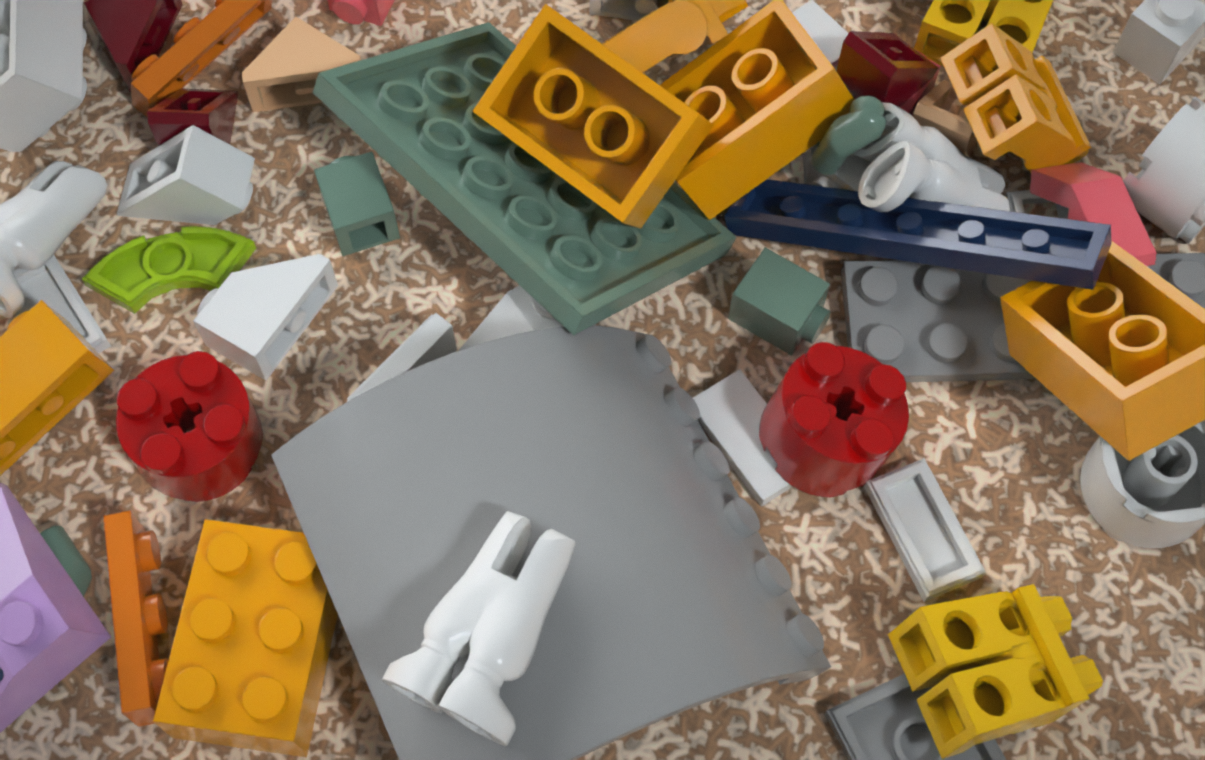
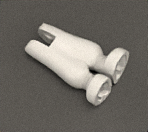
[853,102,1010,212]
[0,161,107,318]
[382,511,576,746]

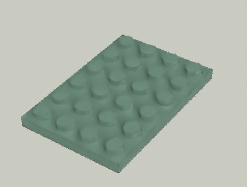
[313,22,737,335]

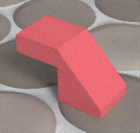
[1030,162,1156,266]

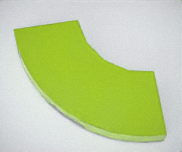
[82,226,256,314]

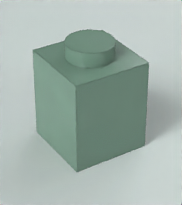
[314,151,400,256]
[728,247,831,356]

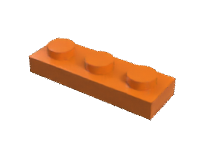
[130,0,272,117]
[103,510,169,727]

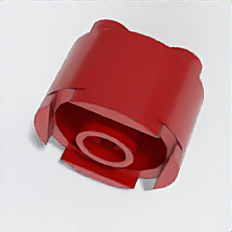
[759,342,909,497]
[116,351,263,502]

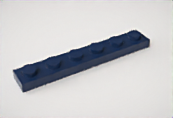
[724,179,1112,290]

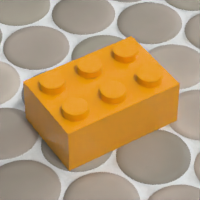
[660,0,854,220]
[472,4,714,229]
[1000,240,1205,461]
[153,519,338,757]

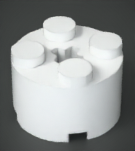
[1123,96,1205,244]
[1080,420,1205,548]

